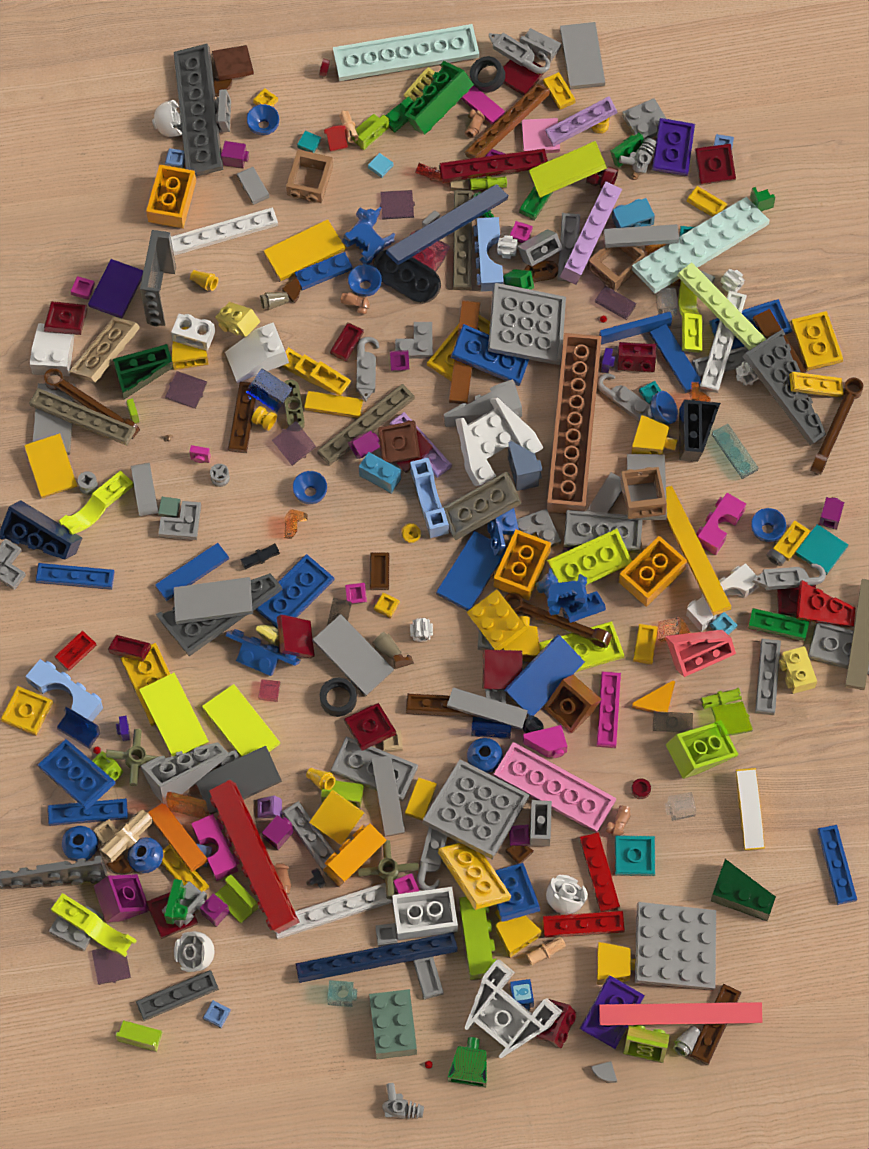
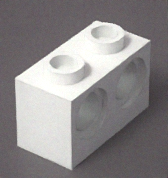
[171,314,215,351]

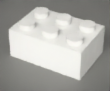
[392,887,458,940]

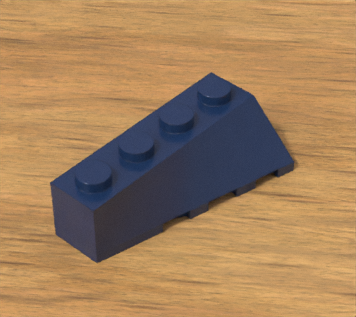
[0,500,83,560]

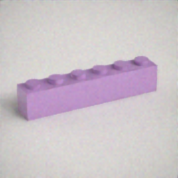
[560,182,622,285]

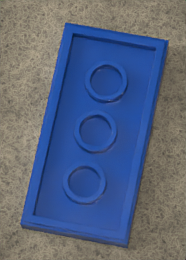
[709,299,792,350]
[450,324,529,386]
[436,531,507,611]
[255,554,335,629]
[505,634,585,716]
[37,739,116,810]

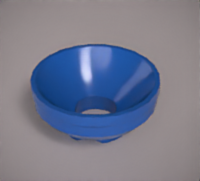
[247,104,280,135]
[348,264,382,297]
[650,391,678,425]
[293,471,327,504]
[751,508,786,542]
[467,738,503,773]
[62,826,98,861]
[127,837,163,874]

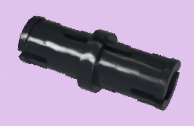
[240,543,280,570]

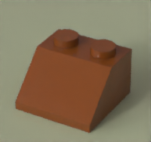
[543,674,602,733]

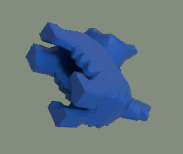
[342,207,395,265]
[535,568,587,615]

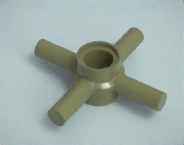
[106,729,159,786]
[358,840,419,899]

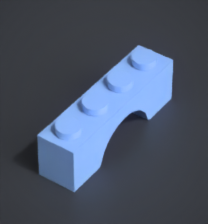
[473,217,503,292]
[410,458,449,538]
[25,659,103,726]

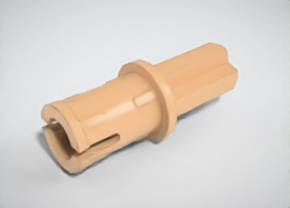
[339,110,358,143]
[526,937,566,966]

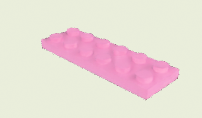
[494,742,616,833]

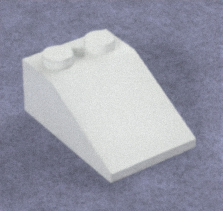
[225,322,289,383]
[30,323,74,377]

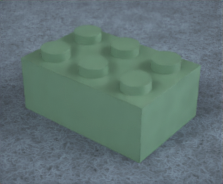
[369,989,417,1059]

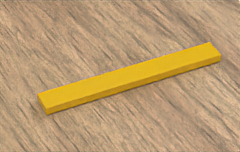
[666,485,731,616]

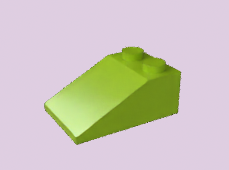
[666,721,739,779]
[623,1025,669,1063]

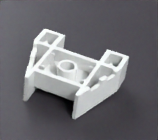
[455,398,543,486]
[465,960,562,1058]

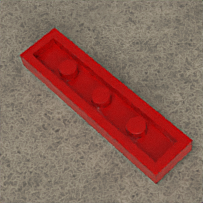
[580,832,620,912]
[543,911,625,938]

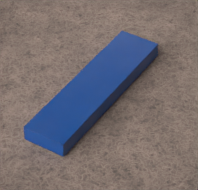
[599,312,672,345]
[650,324,701,393]
[155,543,229,601]
[36,563,115,590]
[48,798,128,826]
[817,825,857,905]

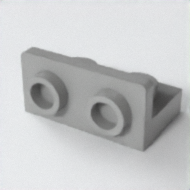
[520,28,561,63]
[215,89,231,132]
[162,882,207,927]

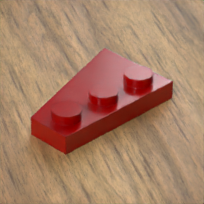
[796,580,856,628]

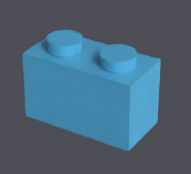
[612,198,655,228]
[359,452,401,494]

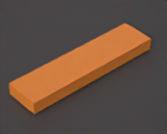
[147,803,208,872]

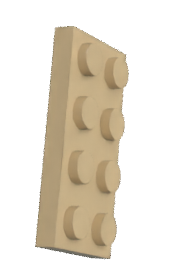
[69,317,140,382]

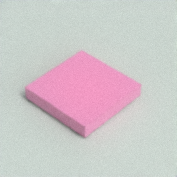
[522,118,560,153]

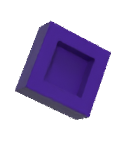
[601,348,615,373]
[116,715,130,741]

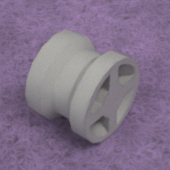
[210,464,230,487]
[78,471,98,495]

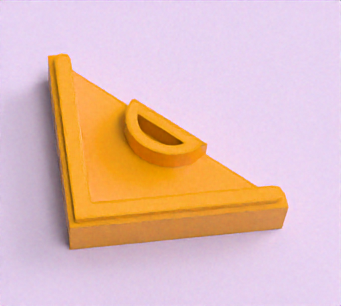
[632,680,676,716]

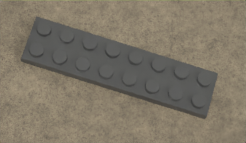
[174,43,223,177]

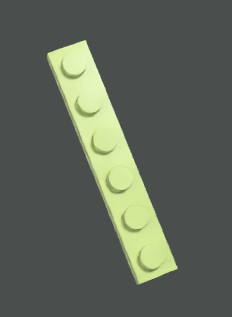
[677,262,766,351]

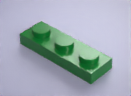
[748,608,809,641]

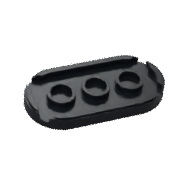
[374,250,441,303]

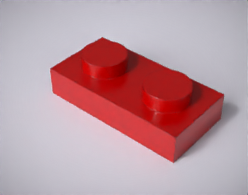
[55,630,97,671]

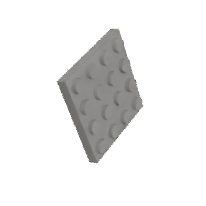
[488,283,566,365]
[422,760,529,859]
[635,902,716,990]

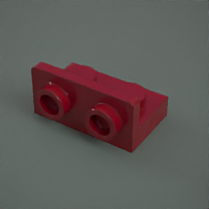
[618,342,656,372]
[535,999,577,1048]

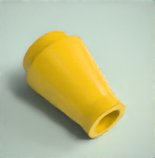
[190,270,218,291]
[306,768,335,790]

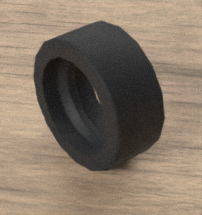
[470,56,505,93]
[319,677,357,717]

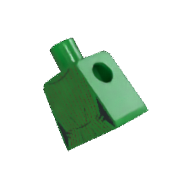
[448,1037,487,1088]

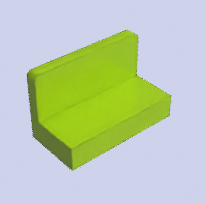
[352,114,389,150]
[321,780,364,808]
[215,875,258,923]
[115,1020,163,1052]

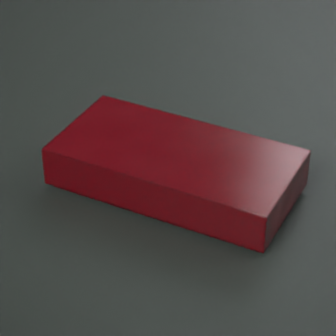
[330,322,364,362]
[108,635,151,662]

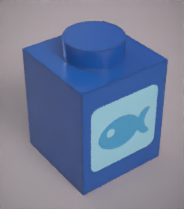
[510,979,534,1011]

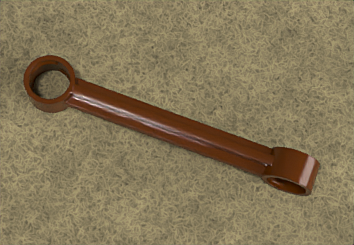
[44,368,140,439]
[810,377,864,475]
[504,593,612,648]

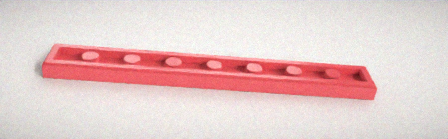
[599,1002,763,1025]

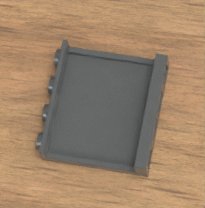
[140,230,176,327]

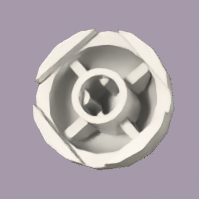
[152,100,182,137]
[546,875,588,914]
[174,931,215,972]

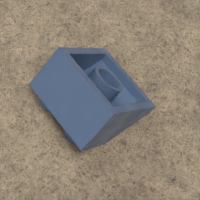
[508,441,542,491]

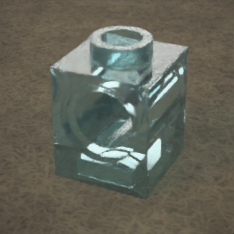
[327,980,358,1007]

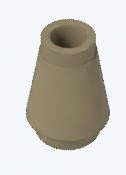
[260,292,289,310]
[373,632,402,659]

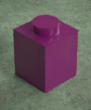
[221,141,249,168]
[348,431,380,459]
[819,497,845,530]
[262,815,293,850]
[200,893,230,927]

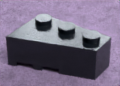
[679,399,721,462]

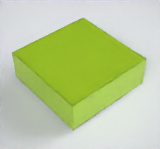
[126,398,140,423]

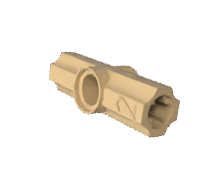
[99,809,153,863]

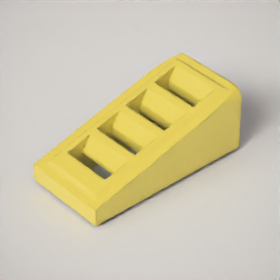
[404,67,435,101]
[256,625,280,646]

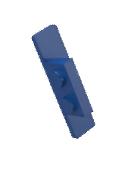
[487,508,519,556]
[226,629,301,676]

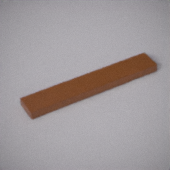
[464,84,551,159]
[449,300,481,404]

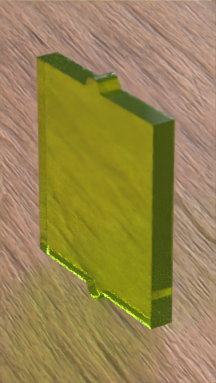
[711,701,753,737]

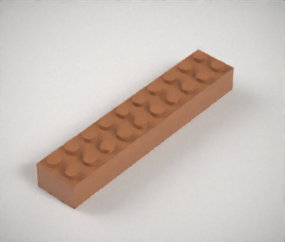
[547,333,602,514]

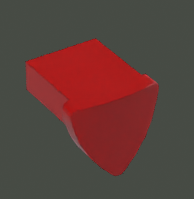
[324,125,348,151]

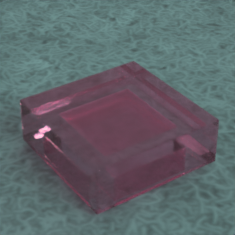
[258,679,281,702]

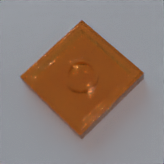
[166,792,209,819]

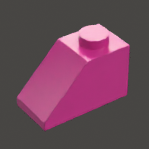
[523,725,568,758]

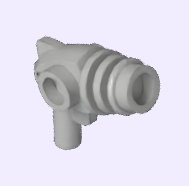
[619,138,656,173]
[382,1083,424,1119]

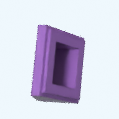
[258,796,282,819]

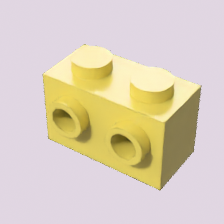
[215,302,260,337]
[779,646,817,694]

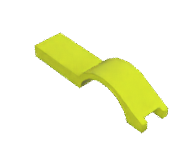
[678,280,702,353]
[59,471,134,535]
[51,893,137,957]

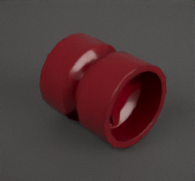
[586,166,619,189]

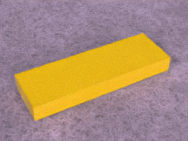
[789,372,844,398]
[304,391,363,418]
[161,844,209,892]

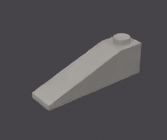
[444,379,522,427]
[141,742,229,804]

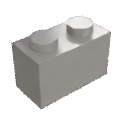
[517,229,563,266]
[530,800,552,846]

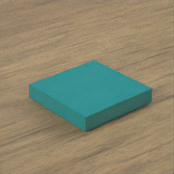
[795,524,849,575]
[615,835,655,876]

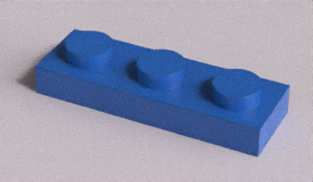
[295,252,353,291]

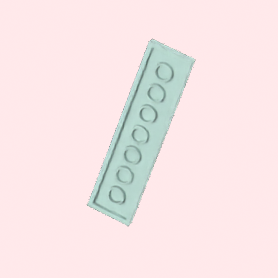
[333,24,479,81]
[632,197,770,293]

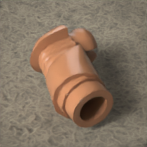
[465,109,485,138]
[341,292,370,314]
[606,805,631,836]
[274,863,292,895]

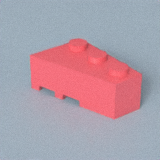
[665,630,736,677]

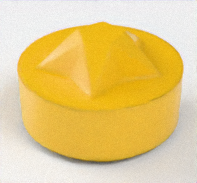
[401,523,421,543]

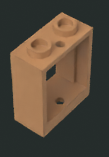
[286,149,333,203]
[588,245,646,292]
[620,467,667,519]

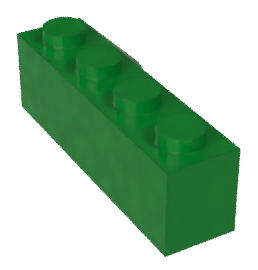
[405,60,474,135]

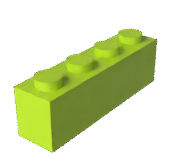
[459,897,496,980]

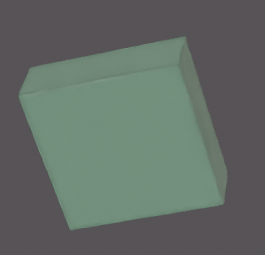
[158,496,181,518]

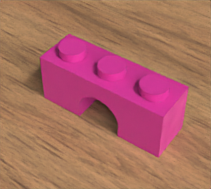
[696,493,746,555]
[191,814,240,881]

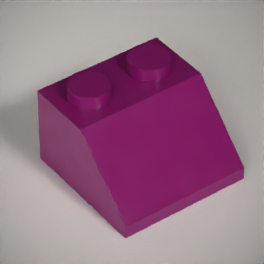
[93,874,149,922]

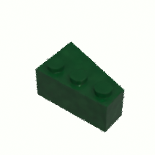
[113,344,173,400]
[711,859,776,922]

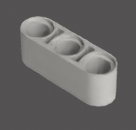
[131,463,158,516]

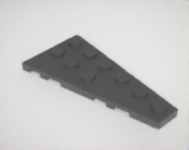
[743,329,826,446]
[156,573,283,656]
[0,855,108,889]

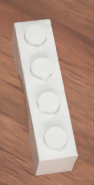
[686,563,759,632]

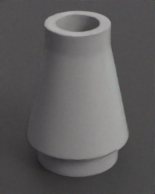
[673,1026,700,1057]

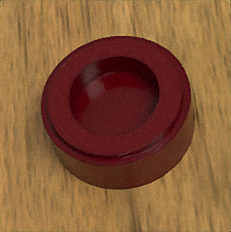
[319,58,330,77]
[631,778,651,799]

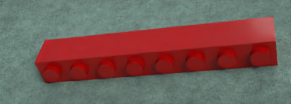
[209,780,300,933]

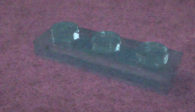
[712,424,759,479]

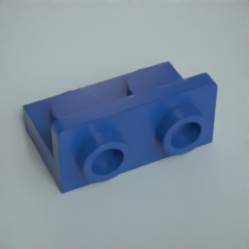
[562,591,606,623]

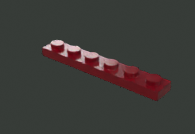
[439,149,548,182]

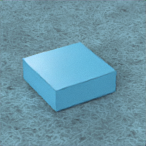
[368,153,393,178]
[710,612,737,635]

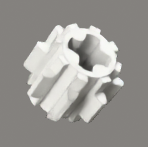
[497,235,517,259]
[720,269,745,292]
[736,362,759,386]
[410,618,433,642]

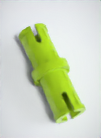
[470,176,507,190]
[701,688,742,710]

